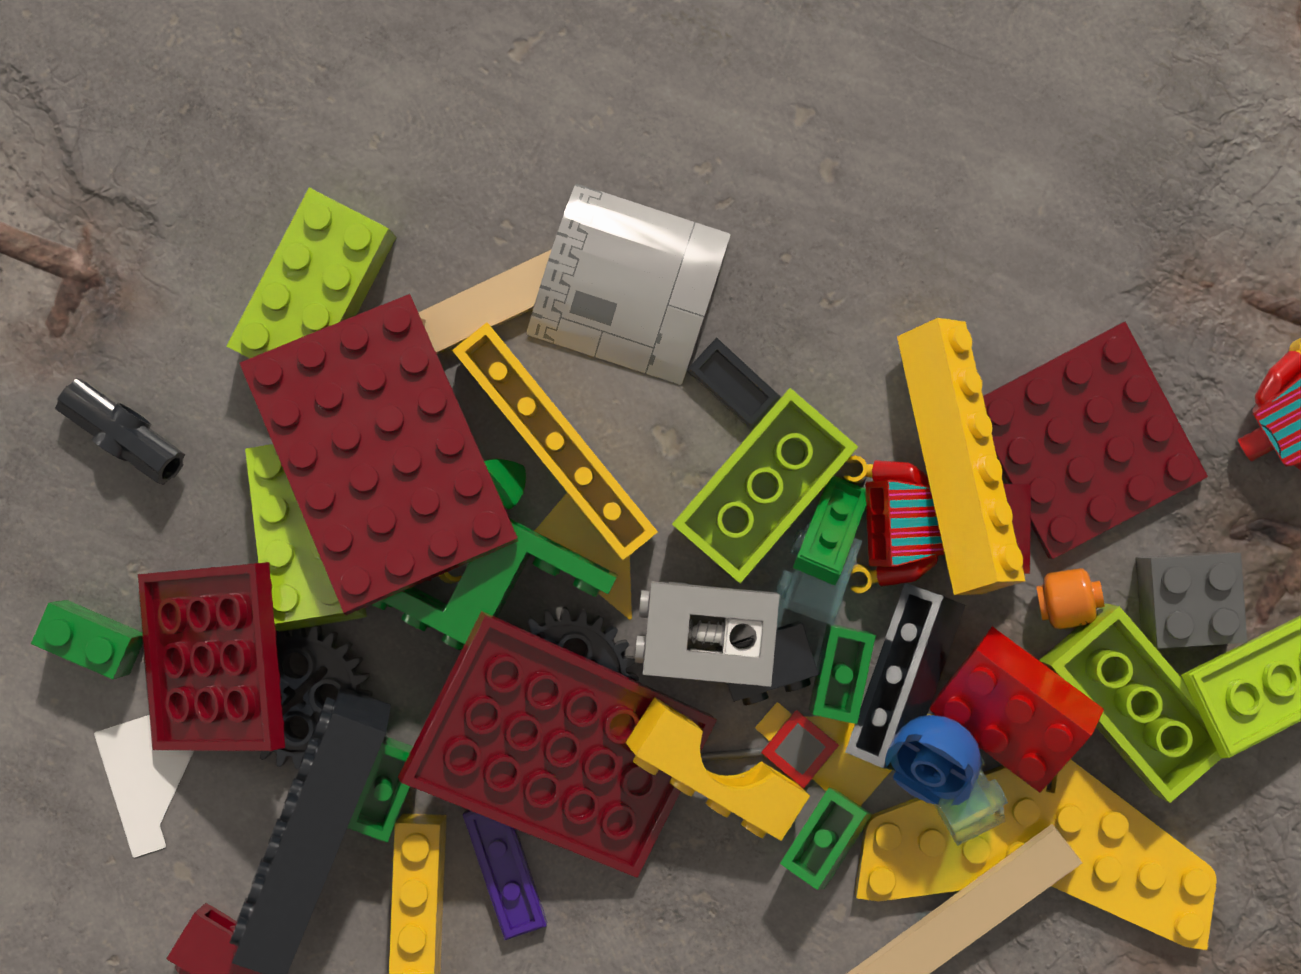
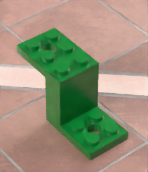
[372,518,618,651]

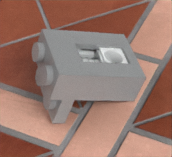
[635,581,780,687]

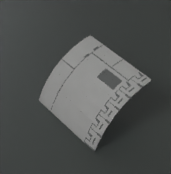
[527,184,730,385]

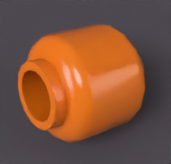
[1036,568,1105,629]

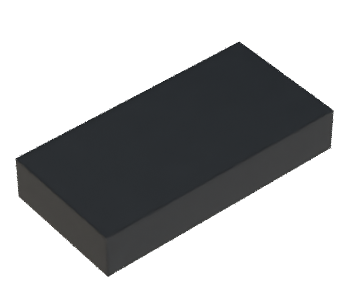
[687,337,781,430]

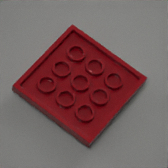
[983,321,1208,559]
[138,562,285,751]

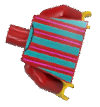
[1237,338,1301,470]
[843,455,945,593]

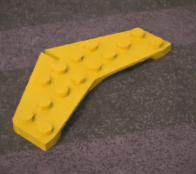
[854,759,1217,950]

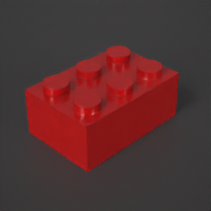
[929,626,1104,793]

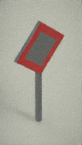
[701,709,839,788]

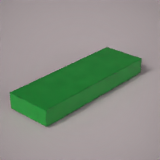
[793,476,866,586]

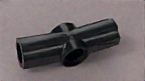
[55,378,185,485]

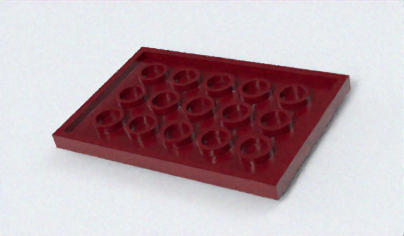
[239,294,518,615]
[398,611,717,878]

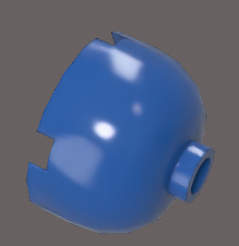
[885,715,982,806]

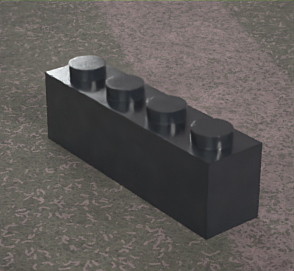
[845,583,966,771]

